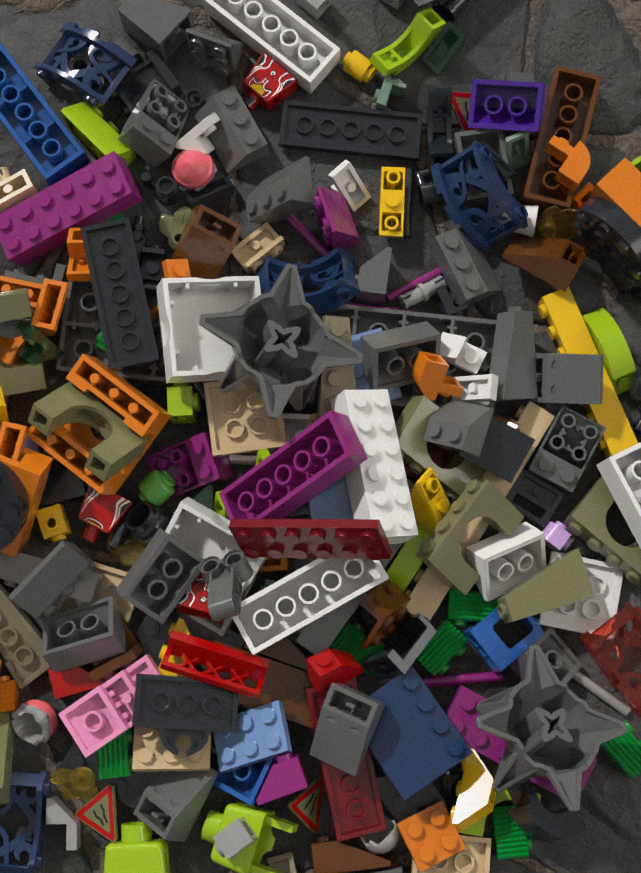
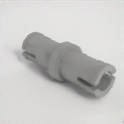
[398,275,447,310]

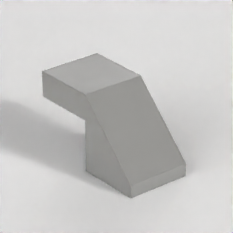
[46,796,81,850]

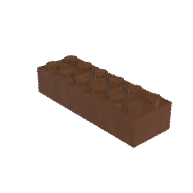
[520,65,602,217]

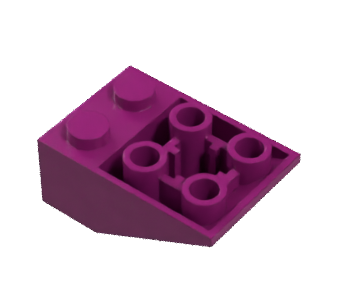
[313,186,359,251]
[147,432,234,501]

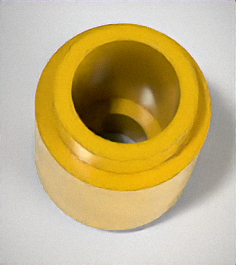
[342,50,377,84]

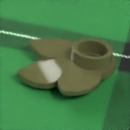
[159,206,192,251]

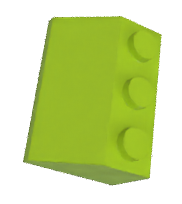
[61,101,137,166]

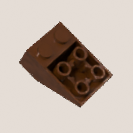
[171,204,243,279]
[502,236,586,292]

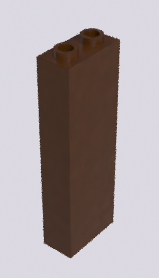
[197,639,314,728]

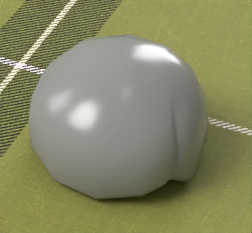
[360,815,400,854]

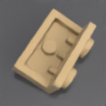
[231,222,285,274]

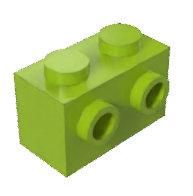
[167,383,201,424]

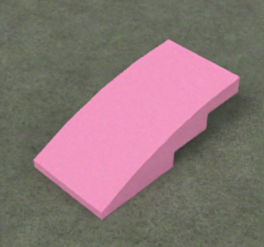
[58,654,163,758]

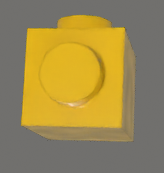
[36,503,72,543]

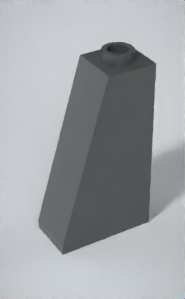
[489,306,538,401]

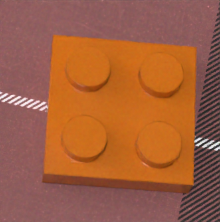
[396,801,466,872]

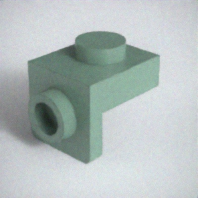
[373,78,407,110]

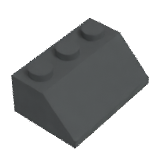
[195,85,269,175]
[246,156,314,225]
[429,228,502,306]
[360,321,441,390]
[8,540,95,619]
[42,596,125,673]

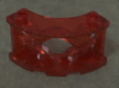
[580,602,641,719]

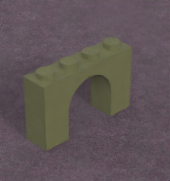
[0,288,47,396]
[28,382,148,482]
[395,395,484,502]
[415,476,524,596]
[563,476,641,587]

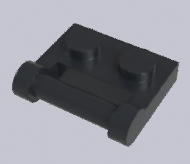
[506,469,565,531]

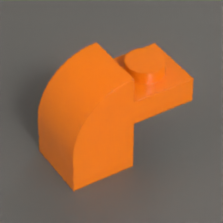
[545,135,590,192]
[66,227,91,282]
[412,351,464,401]

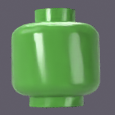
[138,470,175,506]

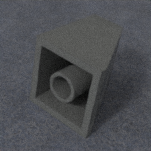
[117,0,194,64]

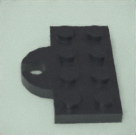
[132,674,239,756]

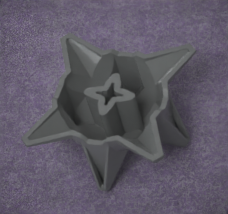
[199,263,363,419]
[475,645,627,812]

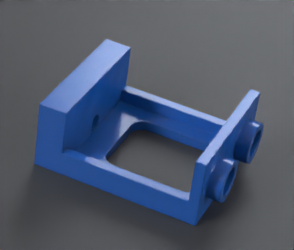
[463,607,545,672]

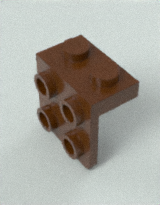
[359,580,411,650]
[89,610,143,682]

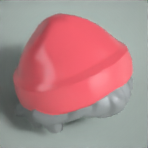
[171,150,217,191]
[11,700,58,746]

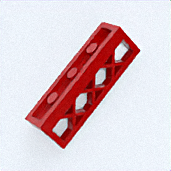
[160,630,270,699]

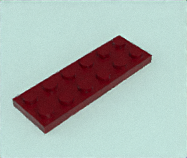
[228,519,392,560]
[305,678,387,842]

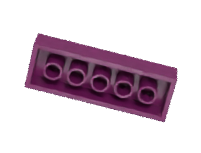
[0,151,143,267]
[219,410,368,520]
[445,685,597,797]

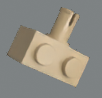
[0,167,39,213]

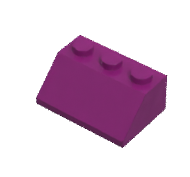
[256,751,308,805]

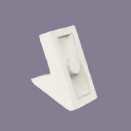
[175,112,221,154]
[328,160,371,212]
[440,332,487,375]
[452,374,499,406]

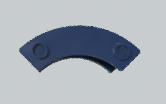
[33,22,137,107]
[431,140,528,253]
[256,246,360,314]
[0,771,51,873]

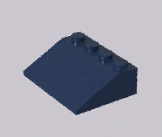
[368,667,472,802]

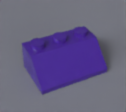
[468,79,548,132]

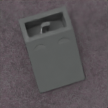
[185,28,245,78]
[118,78,191,168]
[527,353,604,405]
[526,405,606,495]
[309,682,386,776]
[133,766,219,842]

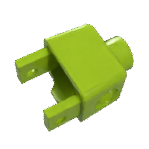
[201,802,299,873]
[104,822,171,873]

